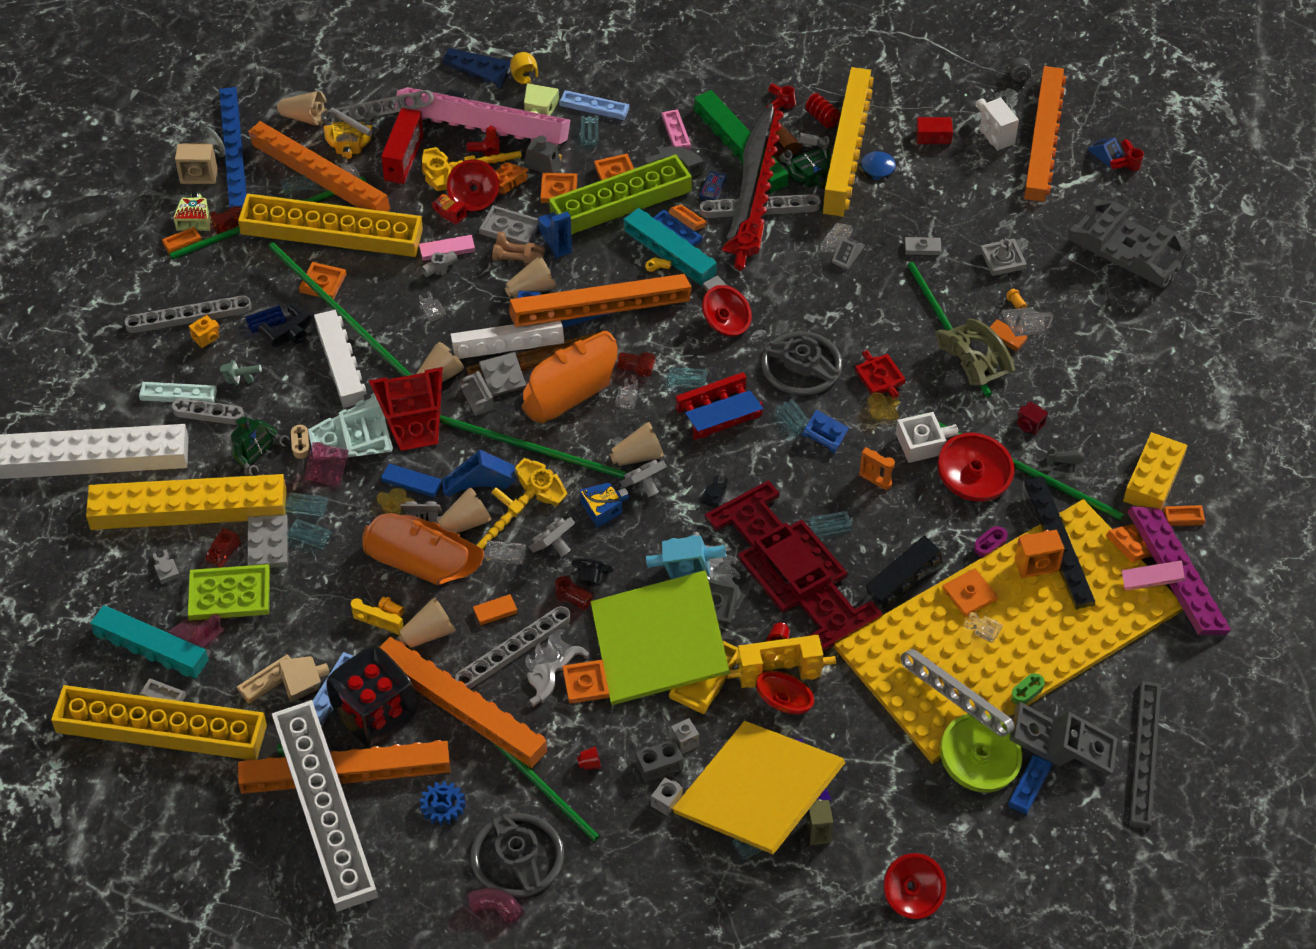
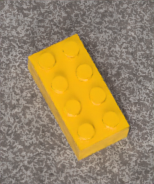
[1123,432,1188,511]

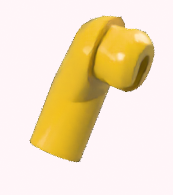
[645,257,672,272]

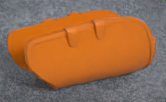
[521,331,618,424]
[362,513,484,586]

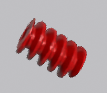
[805,93,841,129]

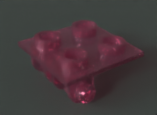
[303,442,349,488]
[169,615,225,648]

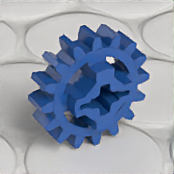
[419,781,466,826]

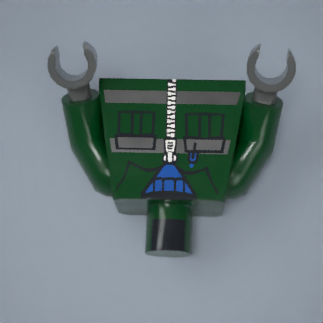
[780,136,831,189]
[231,417,290,476]

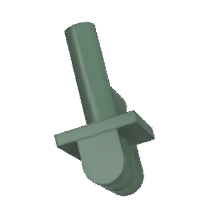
[220,360,262,386]

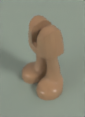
[492,231,546,266]

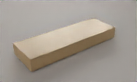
[237,654,291,704]

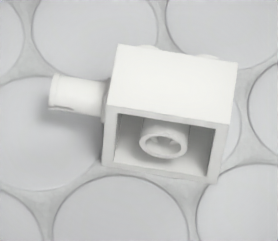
[975,98,1019,151]
[896,412,959,463]

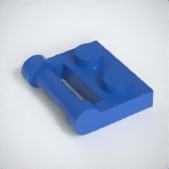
[801,410,849,454]

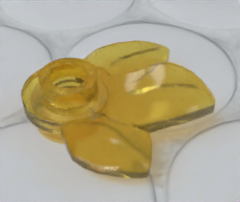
[867,393,900,421]
[377,488,415,514]

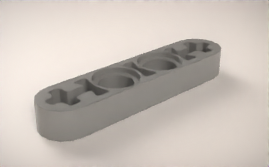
[172,398,245,425]

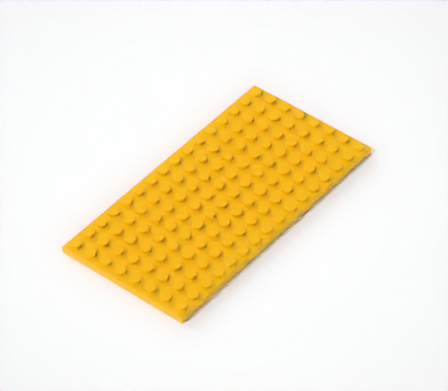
[834,499,1184,764]

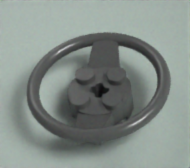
[761,331,842,396]
[470,813,564,898]

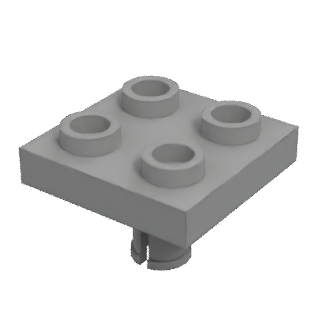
[980,238,1027,276]
[620,459,667,497]
[528,517,575,557]

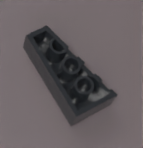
[865,535,944,609]

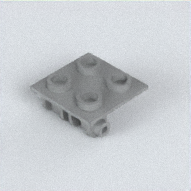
[400,501,443,524]

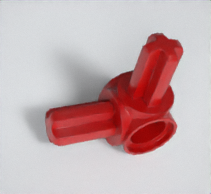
[767,83,796,113]
[467,125,500,157]
[1110,139,1144,171]

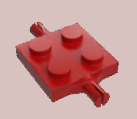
[855,350,906,399]

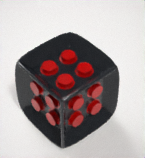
[326,645,417,747]

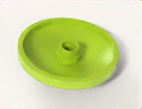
[940,714,1022,793]

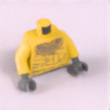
[321,111,375,159]

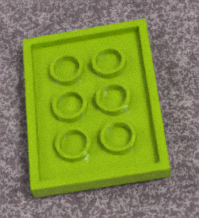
[188,564,270,621]

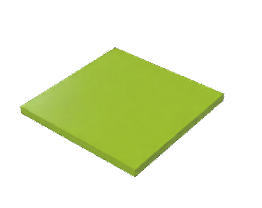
[591,570,730,705]

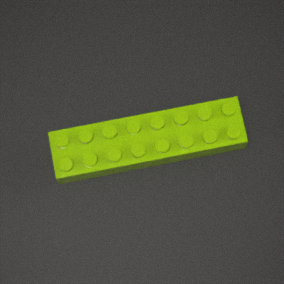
[549,154,692,234]

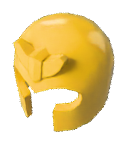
[510,52,539,84]

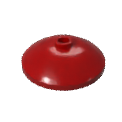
[447,159,499,212]
[702,285,752,336]
[756,671,814,715]
[883,853,946,919]

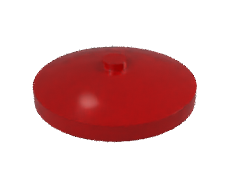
[937,433,1014,502]

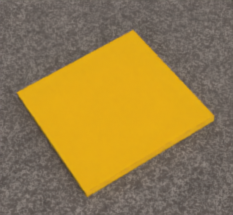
[672,721,845,854]

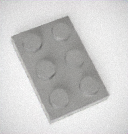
[248,514,288,568]

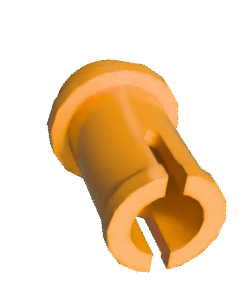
[1006,289,1027,312]
[378,597,405,617]

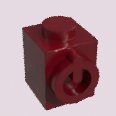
[1016,401,1049,435]

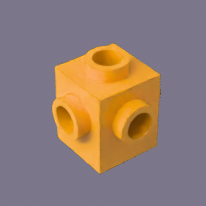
[189,315,220,348]

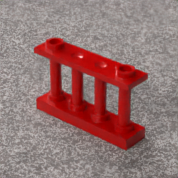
[675,372,763,440]

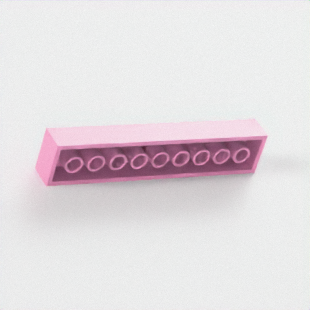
[394,87,571,146]

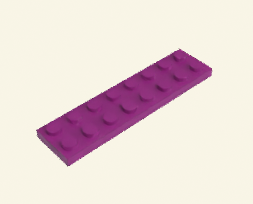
[1127,506,1231,635]

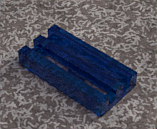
[245,305,286,334]

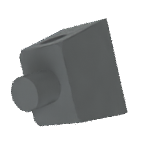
[524,136,561,173]

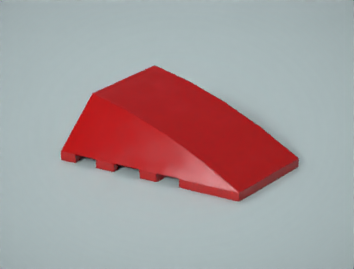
[368,367,443,451]

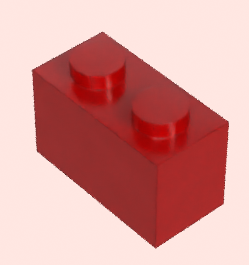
[916,117,953,144]

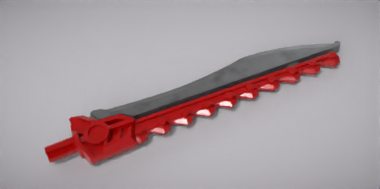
[722,104,784,271]

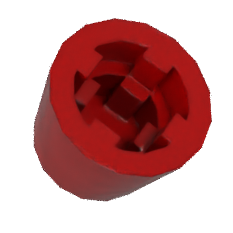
[767,622,790,642]
[577,746,601,770]

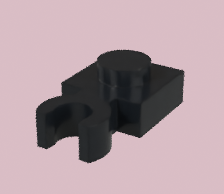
[701,475,728,508]

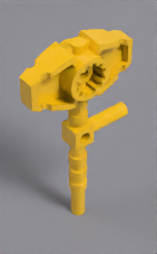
[422,147,522,191]
[476,458,568,549]

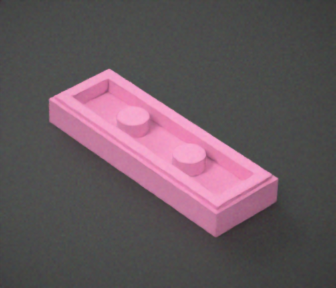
[661,109,691,150]
[419,235,475,261]
[1122,560,1185,591]

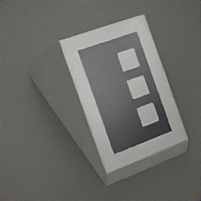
[832,237,865,270]

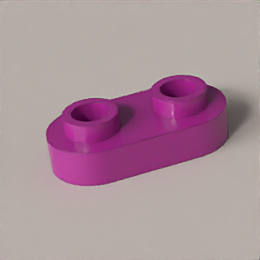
[974,526,1008,557]

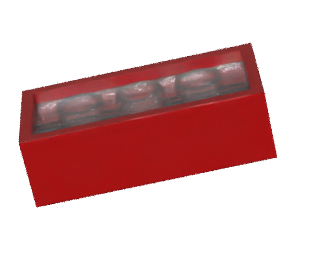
[381,108,424,184]

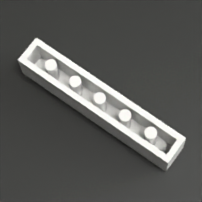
[314,310,367,408]
[451,321,564,359]

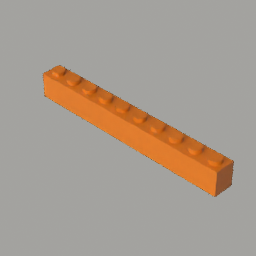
[1024,66,1066,202]
[248,121,390,212]
[509,274,691,327]
[380,637,547,769]
[238,740,451,794]

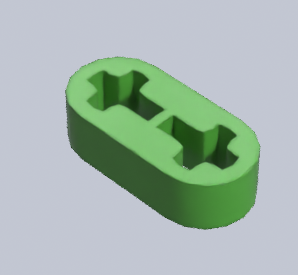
[1011,673,1045,705]

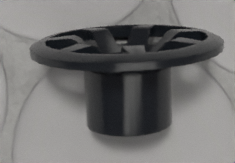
[571,558,614,586]

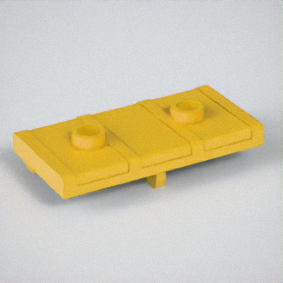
[669,641,738,714]

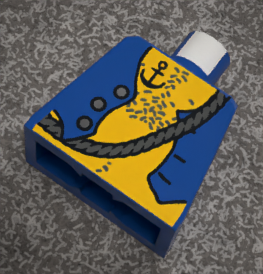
[580,483,629,528]

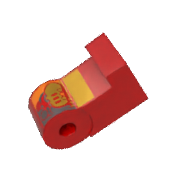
[432,194,466,225]

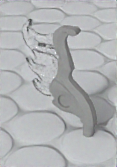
[692,532,740,601]
[525,629,589,707]

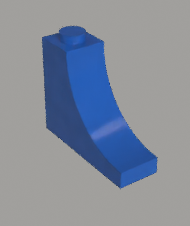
[538,211,572,258]
[442,450,516,497]

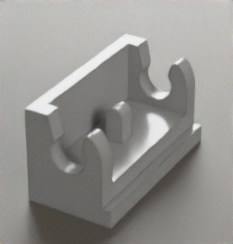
[461,371,494,416]

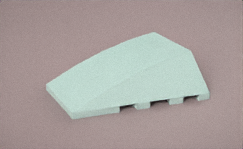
[308,393,393,461]

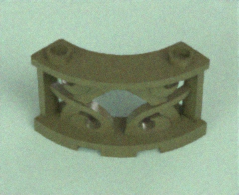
[935,318,1015,385]

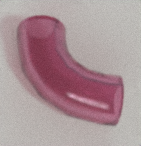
[466,888,524,923]

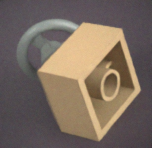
[175,126,225,184]

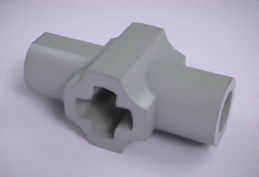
[421,251,458,277]

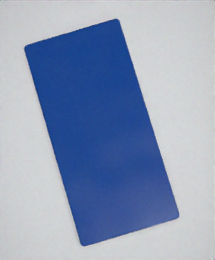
[685,391,763,431]

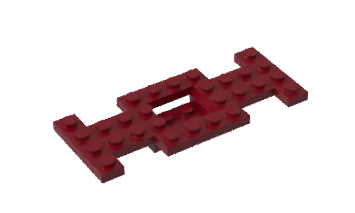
[705,480,883,652]

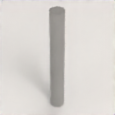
[329,107,372,136]

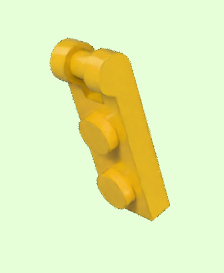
[351,598,404,635]

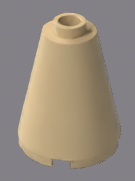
[277,91,327,126]
[504,256,557,299]
[416,342,464,382]
[609,422,665,466]
[437,487,492,534]
[398,597,456,648]

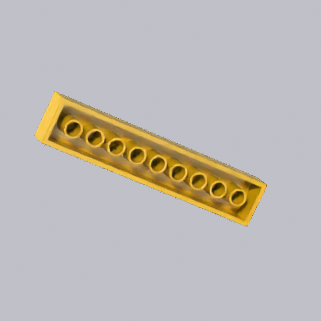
[823,67,874,217]
[238,194,423,257]
[86,474,286,530]
[51,685,267,760]

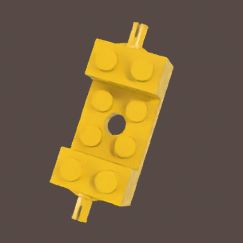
[727,635,836,688]

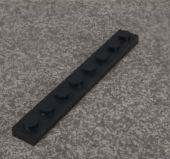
[1024,476,1095,609]

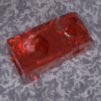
[209,206,242,234]
[206,528,242,567]

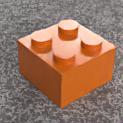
[1014,530,1065,578]

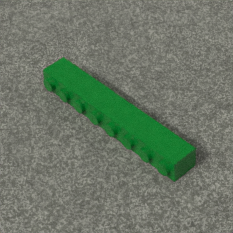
[693,90,788,194]

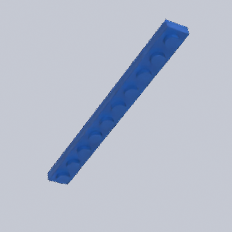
[219,87,247,217]

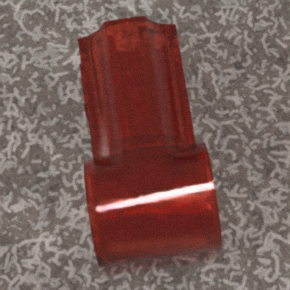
[617,352,656,377]
[555,576,593,610]

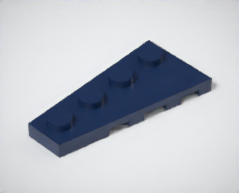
[443,48,510,89]

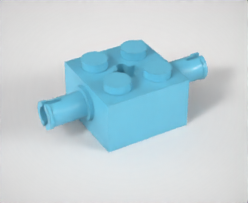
[646,535,726,579]

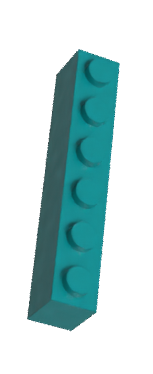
[624,208,717,286]
[90,605,209,679]

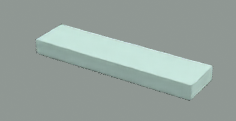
[139,382,217,403]

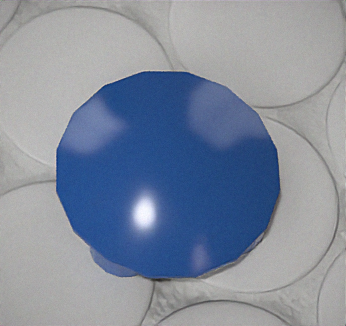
[861,151,896,180]

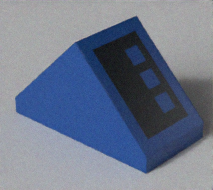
[1088,137,1124,168]

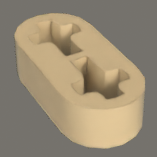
[291,425,310,459]

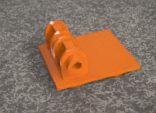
[495,162,528,195]

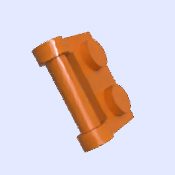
[859,447,895,490]

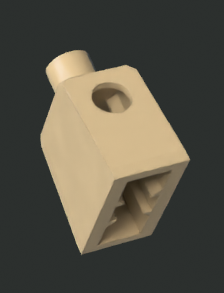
[278,656,330,703]

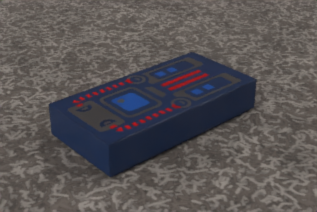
[699,171,726,201]

